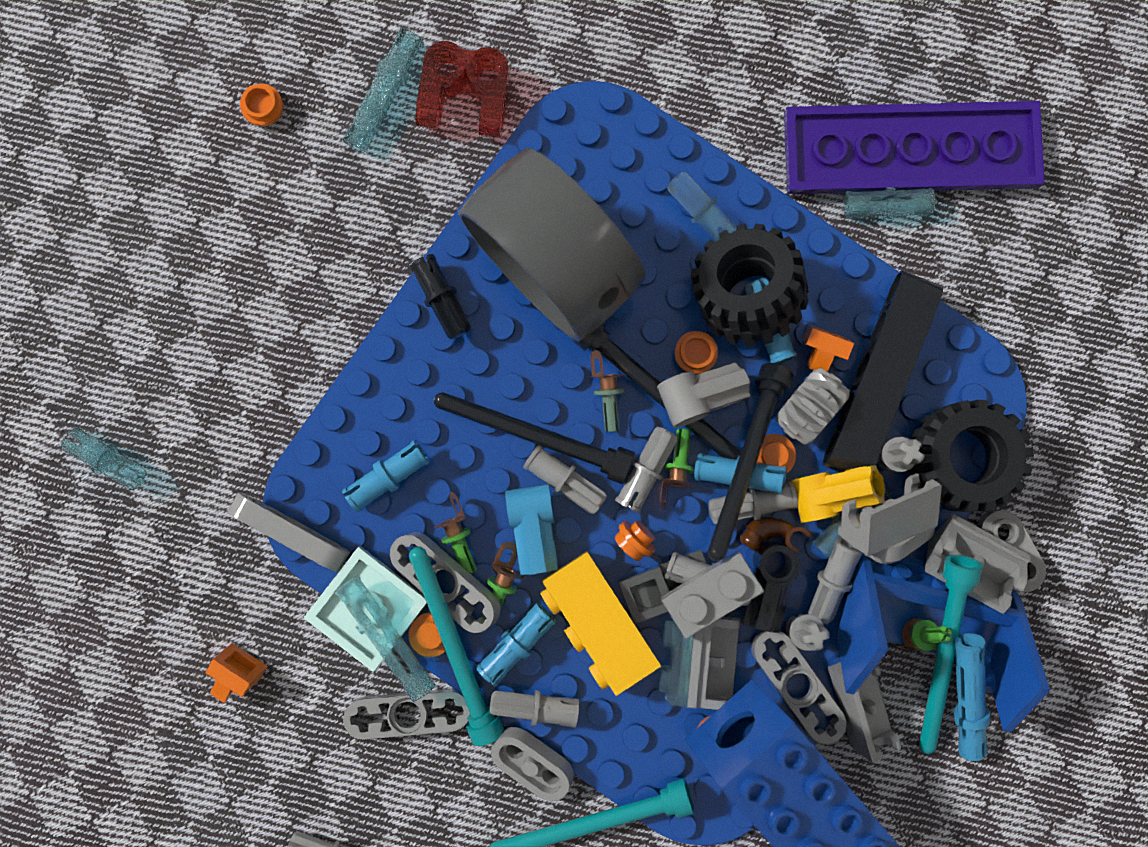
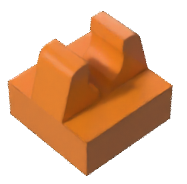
[802,324,855,372]
[205,643,268,703]

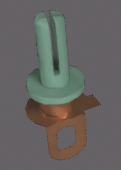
[589,350,625,432]

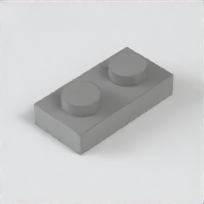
[661,550,764,639]

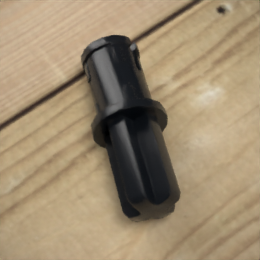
[410,254,470,339]

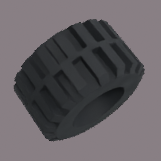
[691,224,809,347]
[908,399,1034,512]

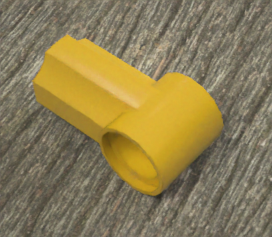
[791,465,886,523]

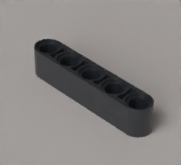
[823,270,943,472]

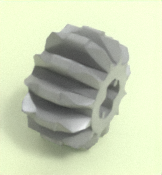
[776,368,850,445]

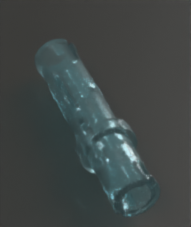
[342,28,424,154]
[335,575,436,702]

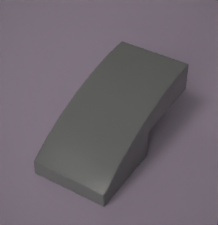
[619,549,707,624]

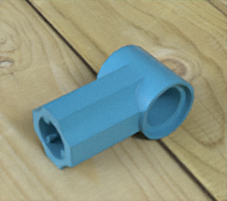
[505,484,558,575]

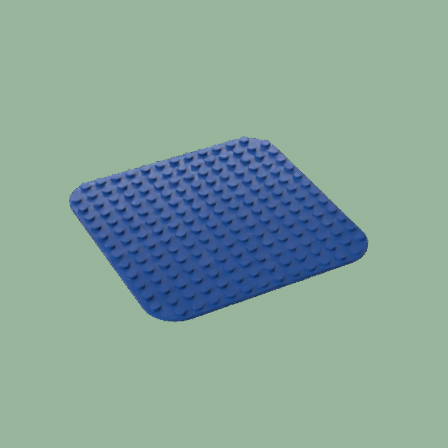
[263,81,1027,845]

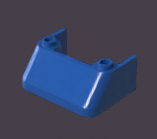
[837,553,1051,732]

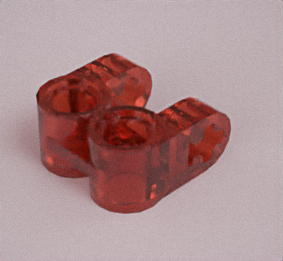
[415,41,510,139]

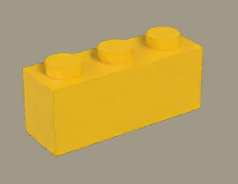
[540,551,661,696]

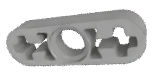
[227,492,350,572]
[390,532,501,633]
[751,630,846,744]
[343,689,470,740]

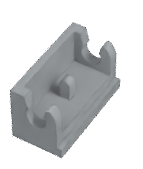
[838,473,942,556]
[925,514,1030,614]
[683,616,740,710]
[828,662,902,763]

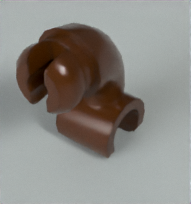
[740,517,812,553]

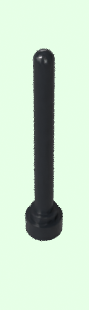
[572,323,741,460]
[708,363,794,561]
[433,392,635,484]

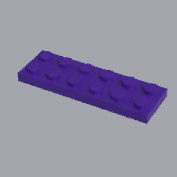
[784,101,1045,194]

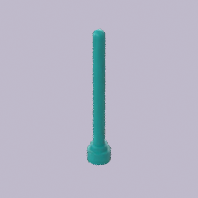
[409,547,504,746]
[919,555,983,754]
[489,778,695,847]

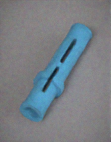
[954,633,991,761]

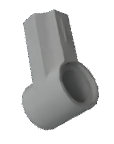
[657,363,750,428]

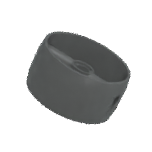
[458,148,646,342]

